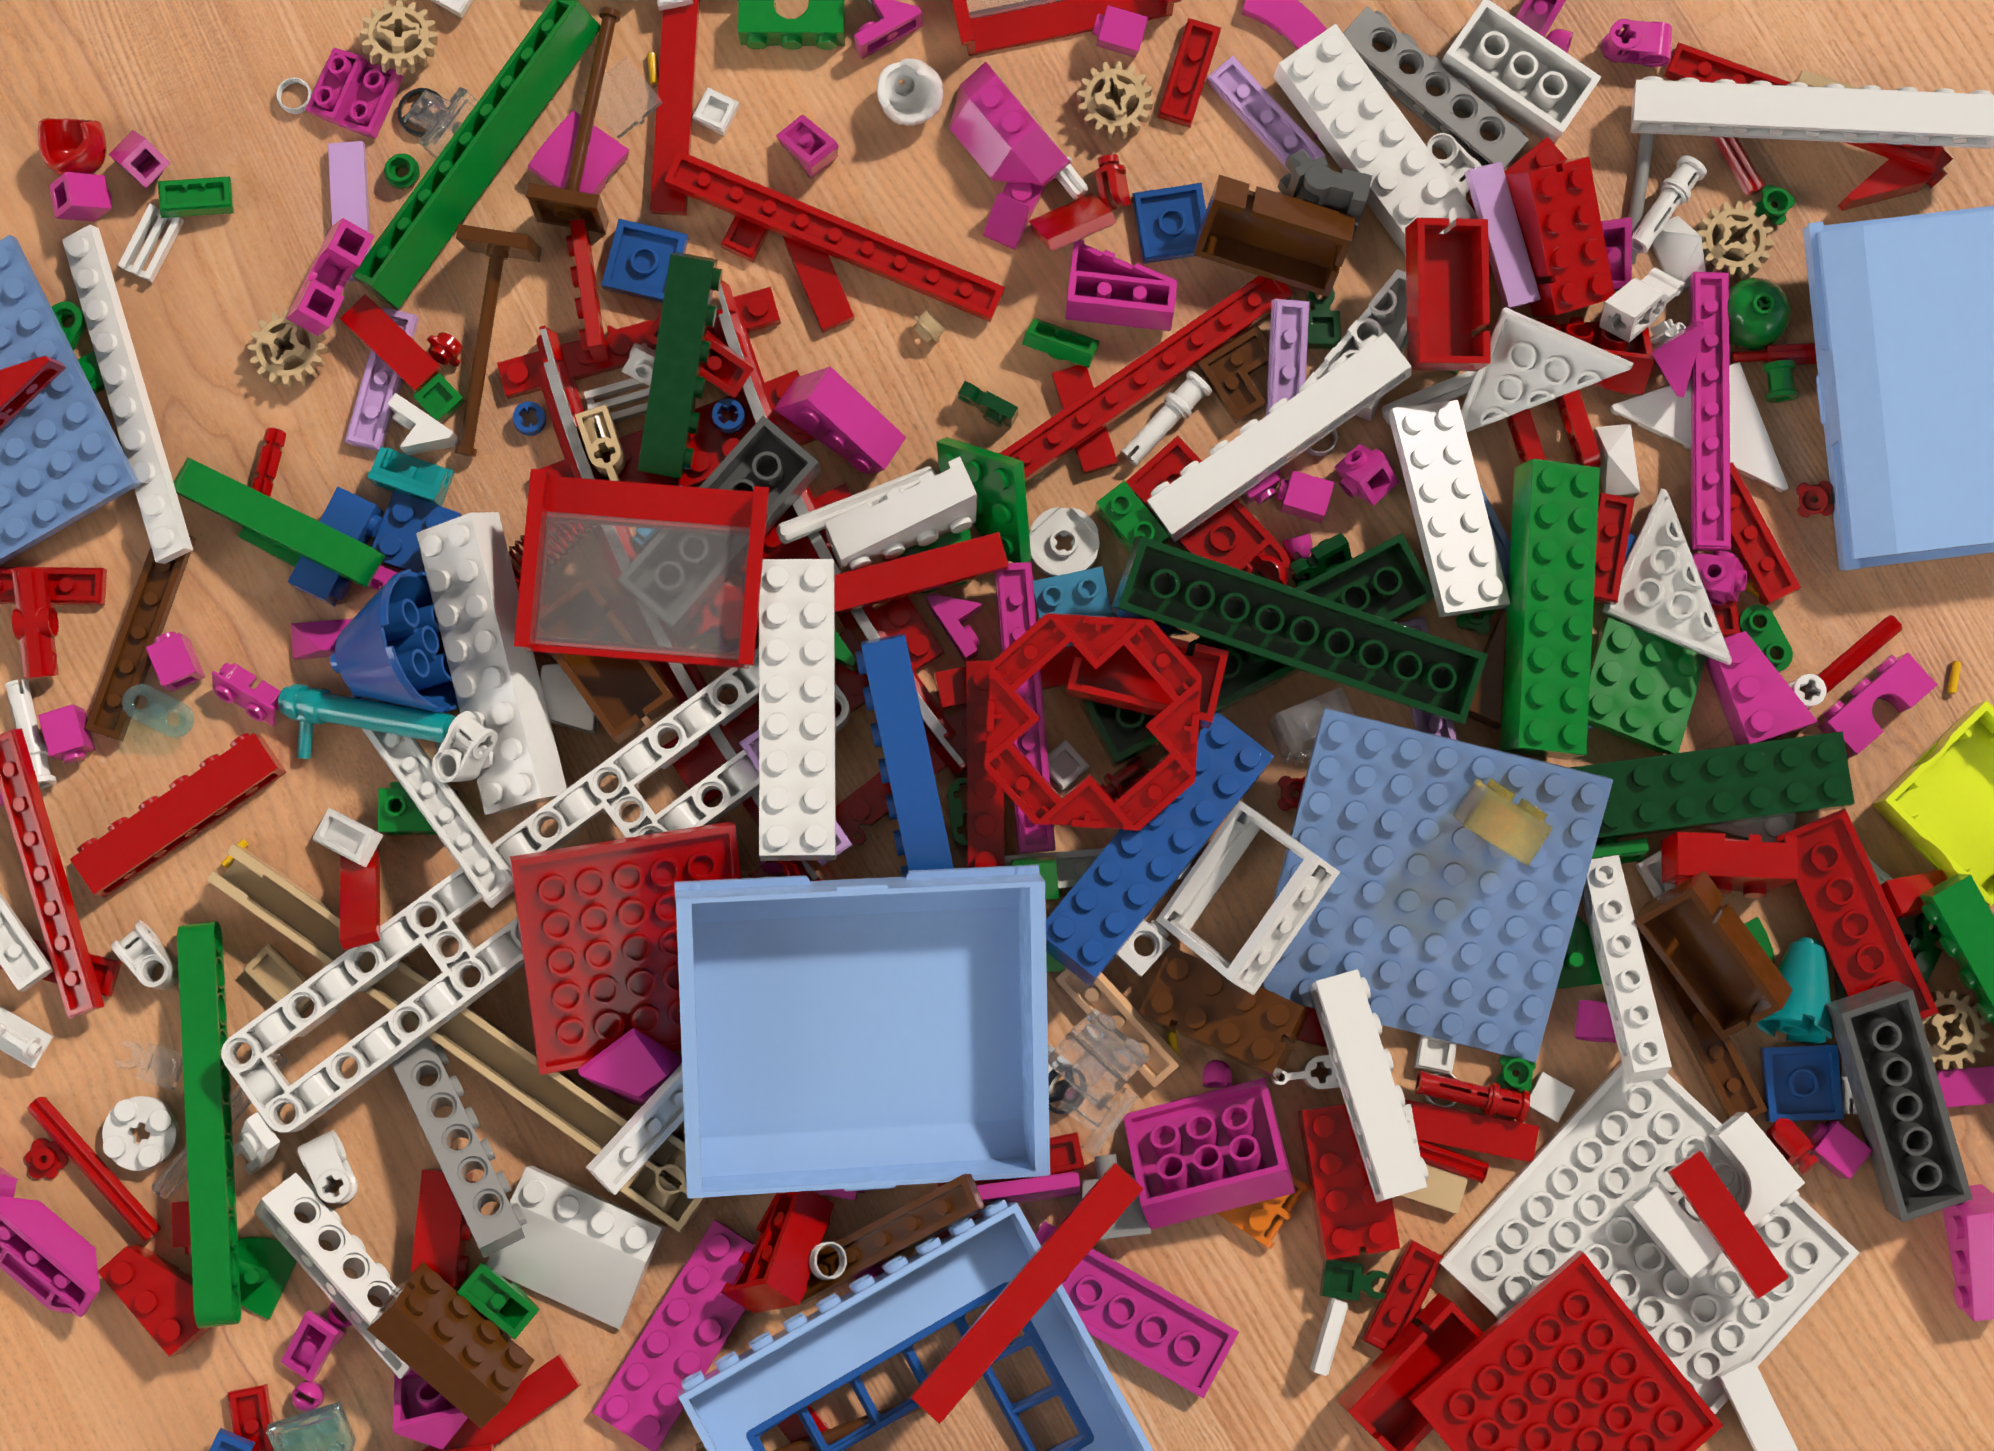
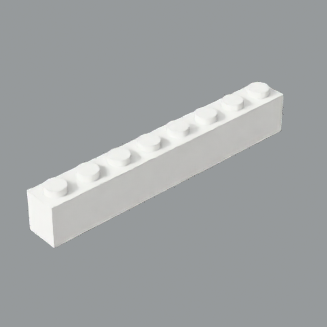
[1147,332,1411,542]

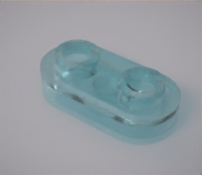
[121,684,194,737]

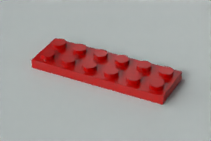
[1775,808,1939,1020]

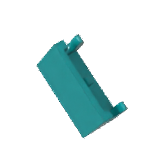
[367,447,455,507]

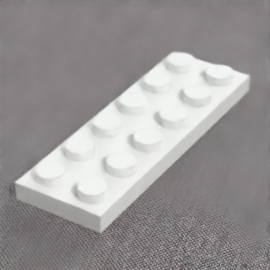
[1388,400,1511,617]

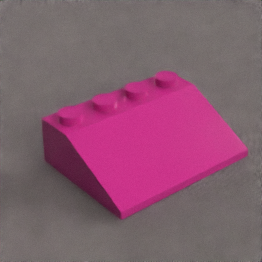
[1123,1077,1295,1230]

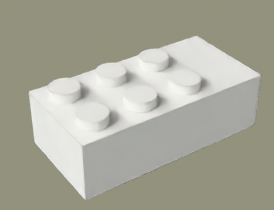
[1441,0,1601,144]

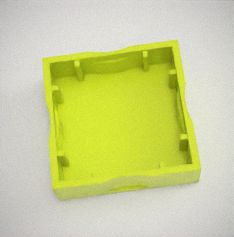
[1872,700,1994,907]

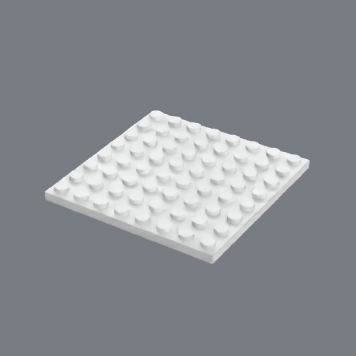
[1439,1061,1860,1414]

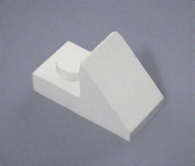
[387,393,460,455]

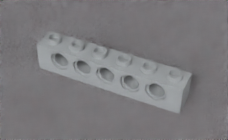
[1343,6,1529,171]
[391,1037,527,1258]

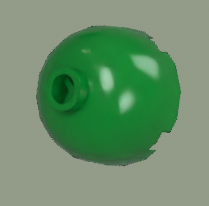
[1728,278,1791,351]

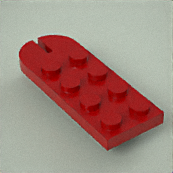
[1126,435,1291,585]

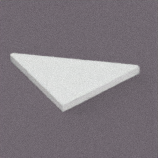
[1461,307,1634,432]
[1609,362,1789,493]
[1601,488,1732,665]

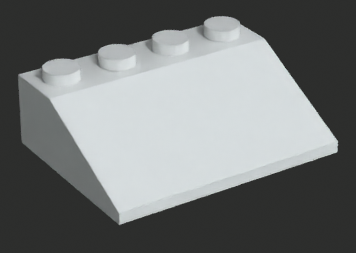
[487,1166,667,1330]

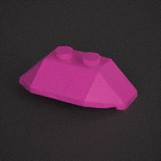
[950,62,1071,186]
[0,1196,100,1317]

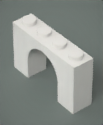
[1625,1112,1805,1278]

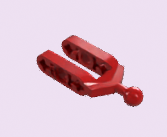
[1506,390,1601,468]

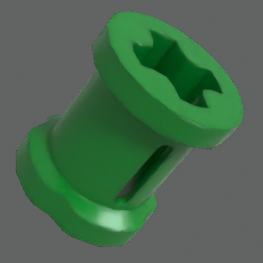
[1763,360,1799,403]

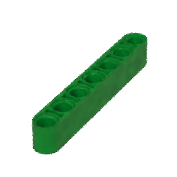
[173,457,385,588]

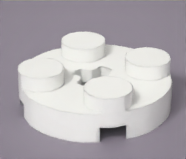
[1029,507,1100,577]
[102,1096,180,1171]

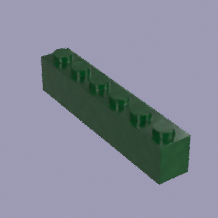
[637,252,722,478]

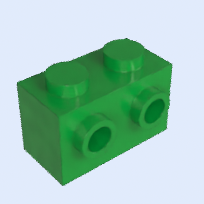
[378,782,459,835]

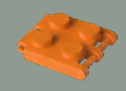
[1217,1174,1311,1250]

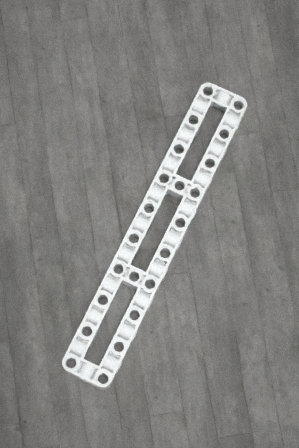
[221,648,850,1133]

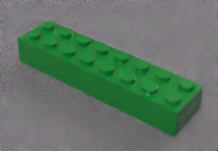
[1500,459,1600,760]

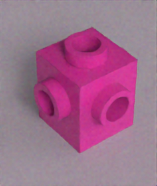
[1334,444,1399,506]
[1693,551,1747,605]

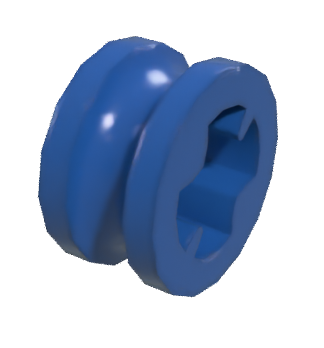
[712,398,746,434]
[513,401,546,436]

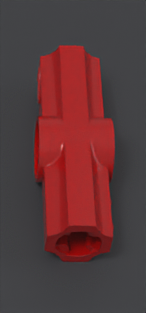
[12,567,59,678]

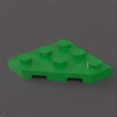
[936,437,1031,563]

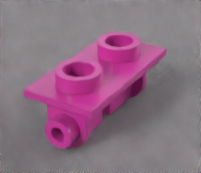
[212,663,281,727]

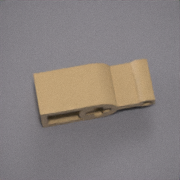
[575,404,626,481]

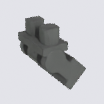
[1278,150,1373,246]

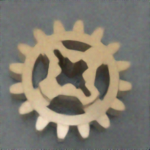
[360,0,438,75]
[1077,61,1153,140]
[1697,201,1774,280]
[248,309,329,389]
[1922,990,1989,1070]

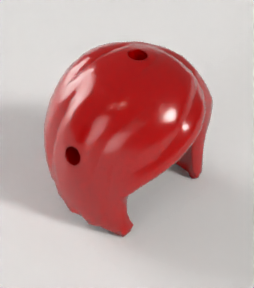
[38,118,107,176]

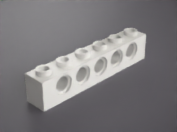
[1581,855,1672,1084]
[254,1173,412,1379]

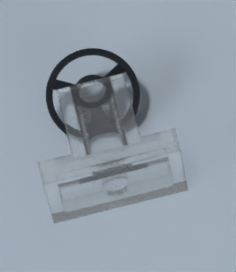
[397,87,478,159]
[1048,1063,1139,1157]

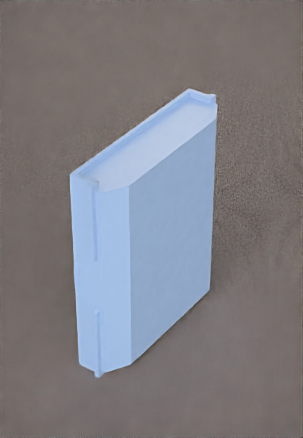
[1803,206,1994,571]
[674,865,1050,1199]

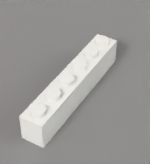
[1308,969,1429,1203]

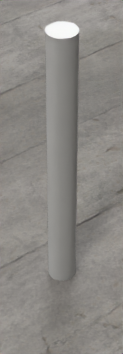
[1628,133,1655,264]

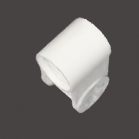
[1426,133,1482,199]
[432,711,498,782]
[111,920,179,990]
[298,1130,358,1204]

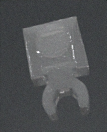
[114,1041,183,1090]

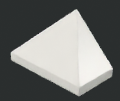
[1651,216,1706,289]
[1594,424,1640,496]

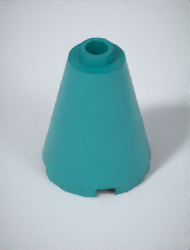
[1756,937,1833,1044]

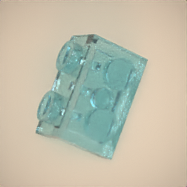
[266,1401,356,1451]

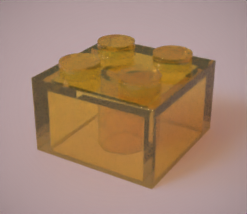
[1453,778,1553,866]

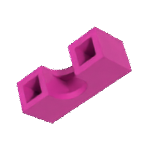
[286,218,374,336]
[1817,652,1937,759]

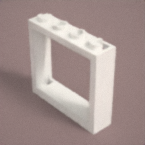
[1156,800,1340,995]

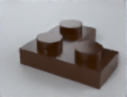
[1197,325,1270,424]

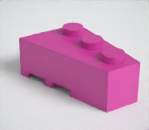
[1065,239,1177,331]
[774,367,906,474]
[1704,631,1818,745]
[1942,1184,1994,1322]

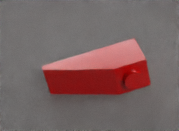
[1838,149,1953,211]
[644,310,755,398]
[0,356,66,430]

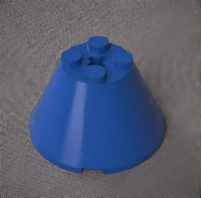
[330,569,458,713]

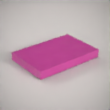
[976,1172,1080,1206]

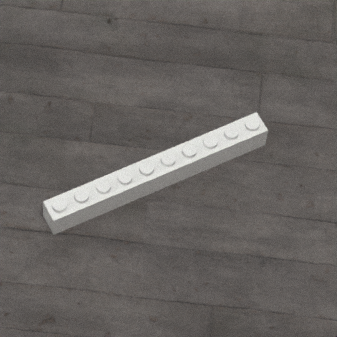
[1630,76,1994,149]

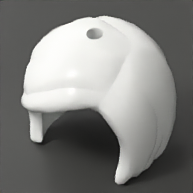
[877,58,943,126]

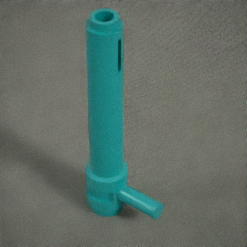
[278,684,456,759]

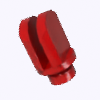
[1094,154,1131,211]
[1101,756,1150,801]
[1765,1118,1819,1175]

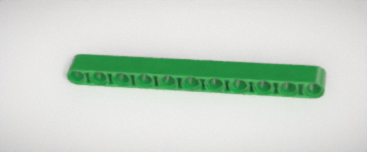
[177,921,241,1329]

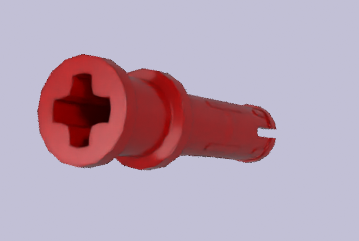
[1415,1070,1530,1123]

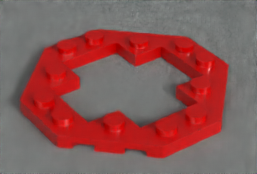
[984,613,1202,831]

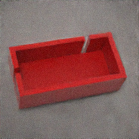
[1506,157,1615,316]
[1405,218,1491,371]
[1066,637,1229,729]
[1297,1103,1400,1260]
[1337,1293,1483,1451]

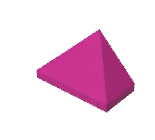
[1652,320,1704,398]
[291,619,352,660]

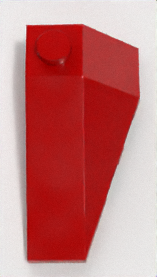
[1536,316,1655,395]

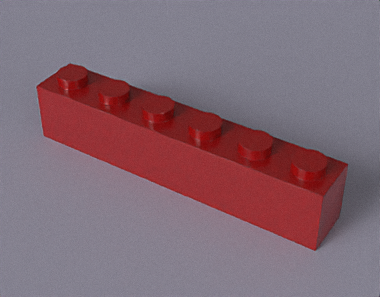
[70,732,286,897]

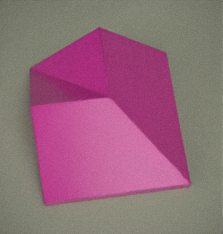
[578,1028,682,1106]
[393,1369,468,1450]

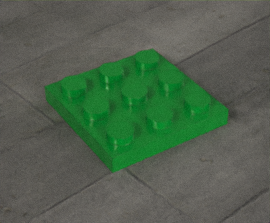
[1588,617,1707,755]

